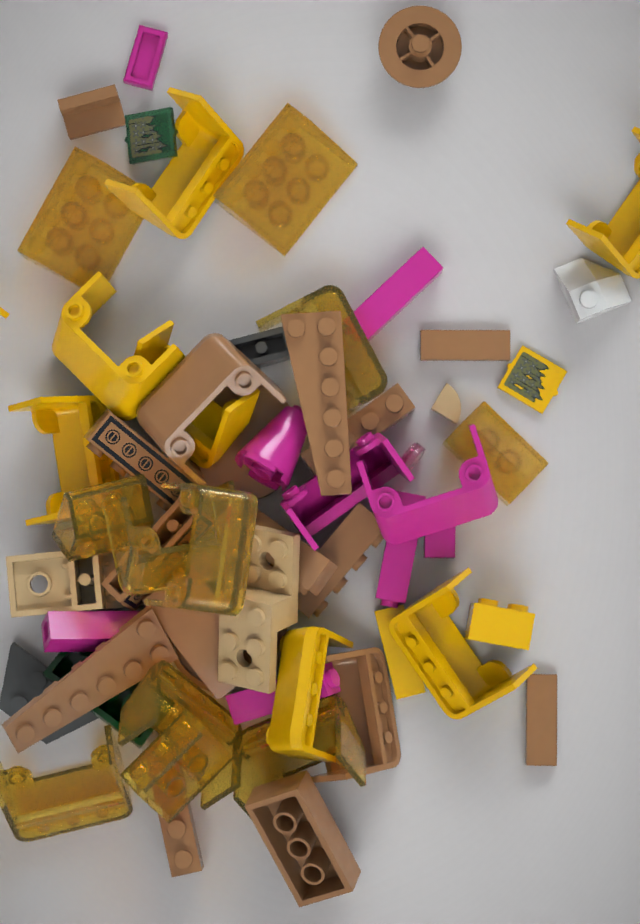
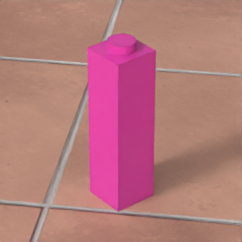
[344,247,443,345]
[375,491,426,608]
[41,611,140,652]
[225,662,341,725]

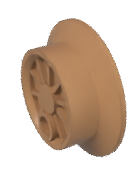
[378,6,462,88]

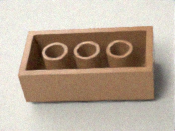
[244,770,361,907]

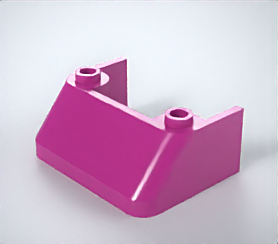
[357,424,498,544]
[280,432,415,551]

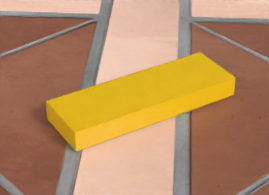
[374,604,426,700]

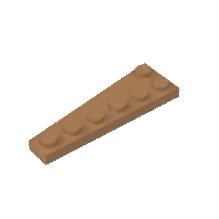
[281,311,352,496]
[2,606,178,753]

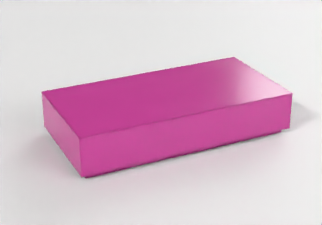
[123,25,168,91]

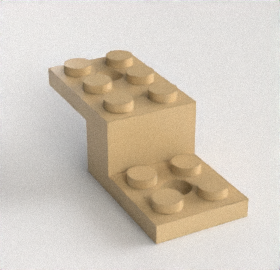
[218,524,300,694]
[6,545,165,618]

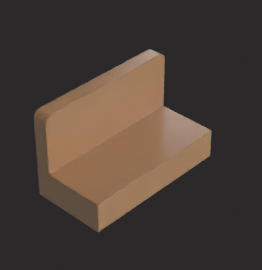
[57,84,126,140]

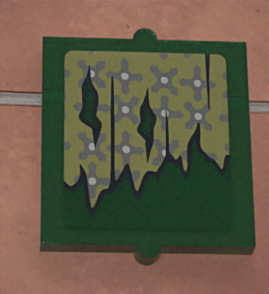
[125,107,178,164]

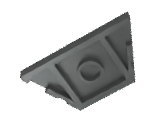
[0,642,98,744]

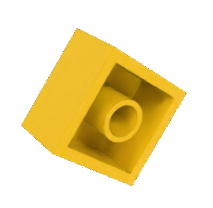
[464,598,535,650]

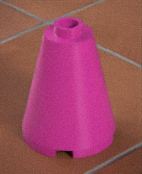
[235,405,307,491]

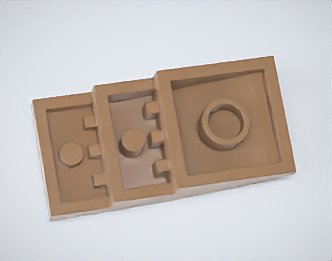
[142,562,252,700]

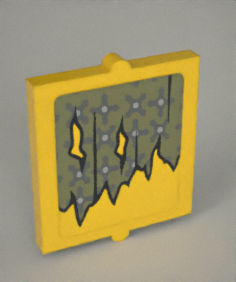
[497,345,567,414]

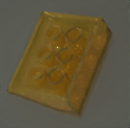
[213,103,358,257]
[17,146,144,288]

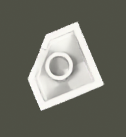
[554,258,632,324]

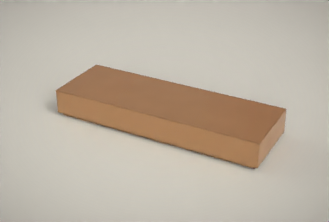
[420,330,510,361]
[525,674,557,766]

